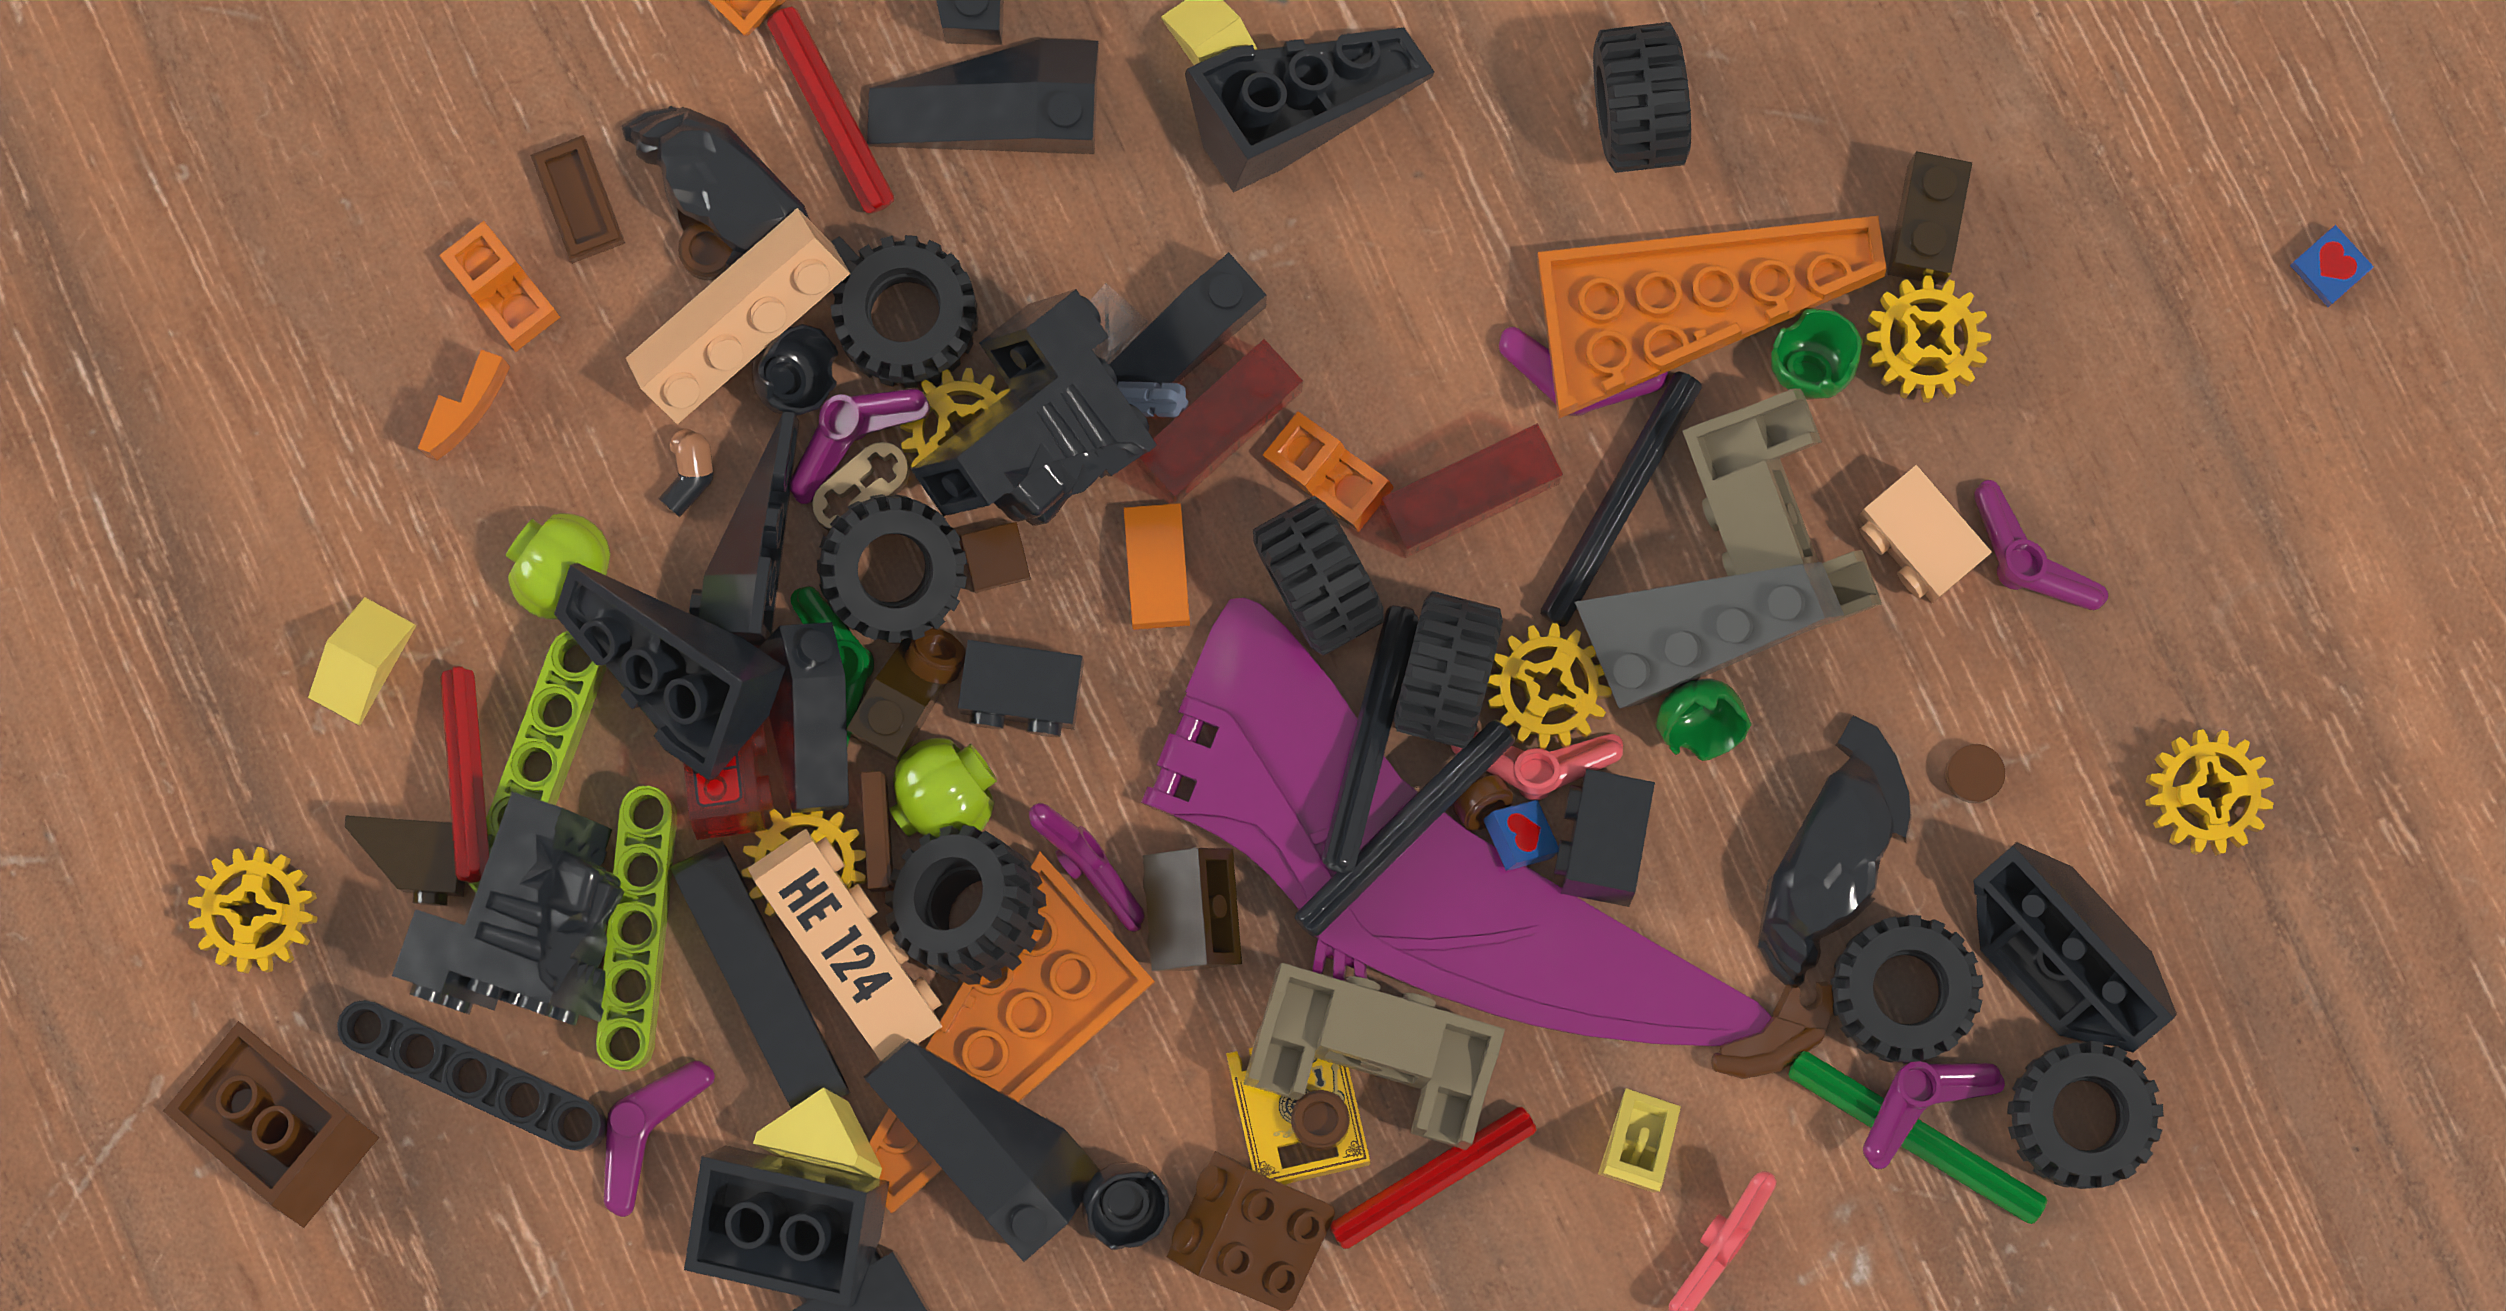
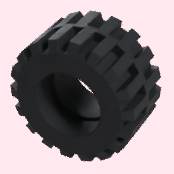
[1593,22,1691,173]
[831,235,979,388]
[817,494,967,643]
[1253,496,1384,656]
[1394,591,1503,748]
[885,825,1047,985]
[1830,915,1983,1064]
[2007,1041,2164,1189]

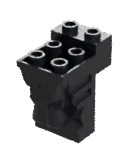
[910,289,1157,526]
[392,792,624,1026]

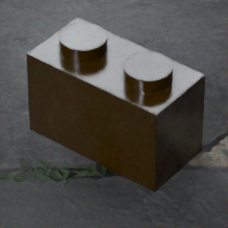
[1887,151,1973,286]
[1143,848,1242,971]

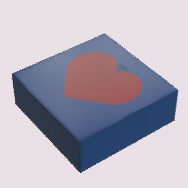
[2290,225,2374,307]
[1483,800,1559,871]

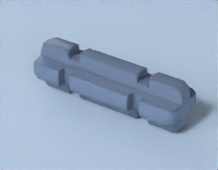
[1116,382,1189,418]

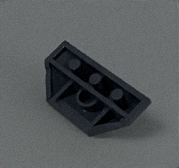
[1973,842,2177,1053]

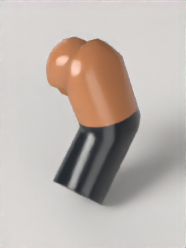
[658,429,713,518]

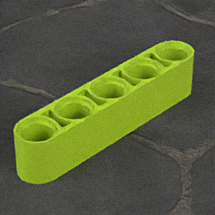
[469,631,606,893]
[596,785,677,1072]

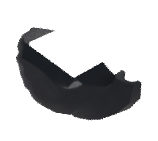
[621,106,859,271]
[1757,715,1912,986]

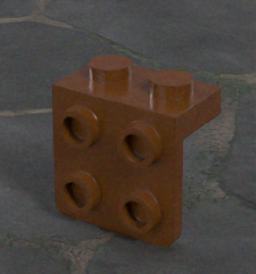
[1166,1151,1335,1311]

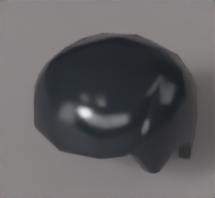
[752,324,838,416]
[1082,1162,1170,1250]

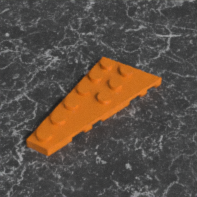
[1537,216,1886,419]
[869,852,1155,1214]

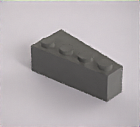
[1575,562,1844,709]

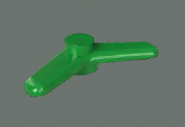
[791,586,874,747]

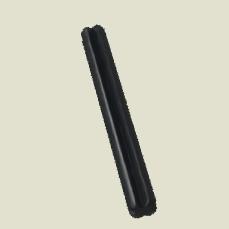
[1540,371,1702,627]
[1321,605,1419,873]
[1295,719,1515,937]

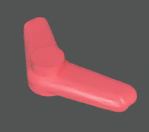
[1451,731,1623,800]
[1669,1171,1776,1311]

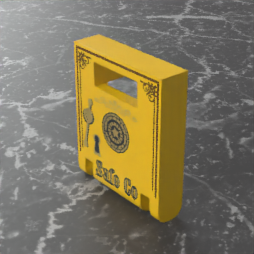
[1226,1047,1370,1184]

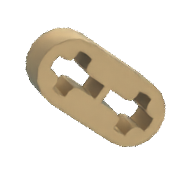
[812,442,910,531]

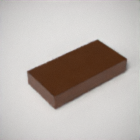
[530,135,625,263]
[861,771,894,892]

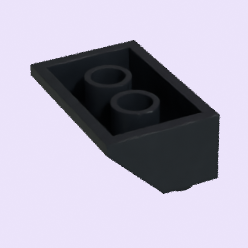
[684,1146,889,1307]

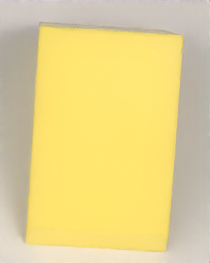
[1161,0,1258,65]
[308,597,416,726]
[753,1087,882,1179]
[1598,1088,1681,1192]

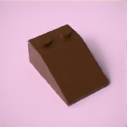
[163,1021,380,1228]

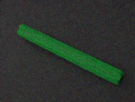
[1788,1051,2048,1224]

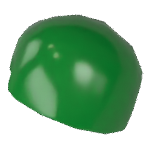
[1771,308,1863,400]
[1656,678,1752,761]

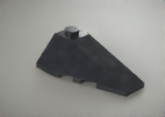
[1185,27,1435,193]
[867,39,1099,154]
[689,411,800,646]
[554,563,786,780]
[864,1038,1100,1262]

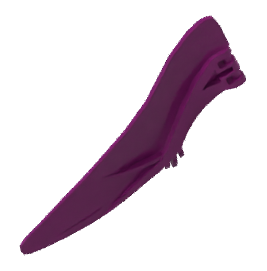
[1141,597,1772,1046]

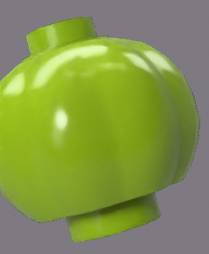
[505,513,610,619]
[889,738,997,838]

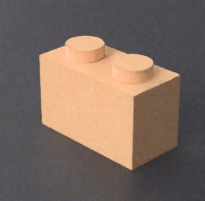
[1858,465,1992,603]

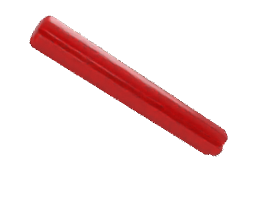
[767,6,894,214]
[440,666,490,884]
[1330,1107,1537,1249]

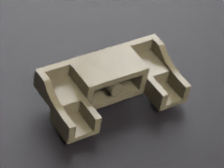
[1683,389,1882,632]
[1243,963,1505,1150]

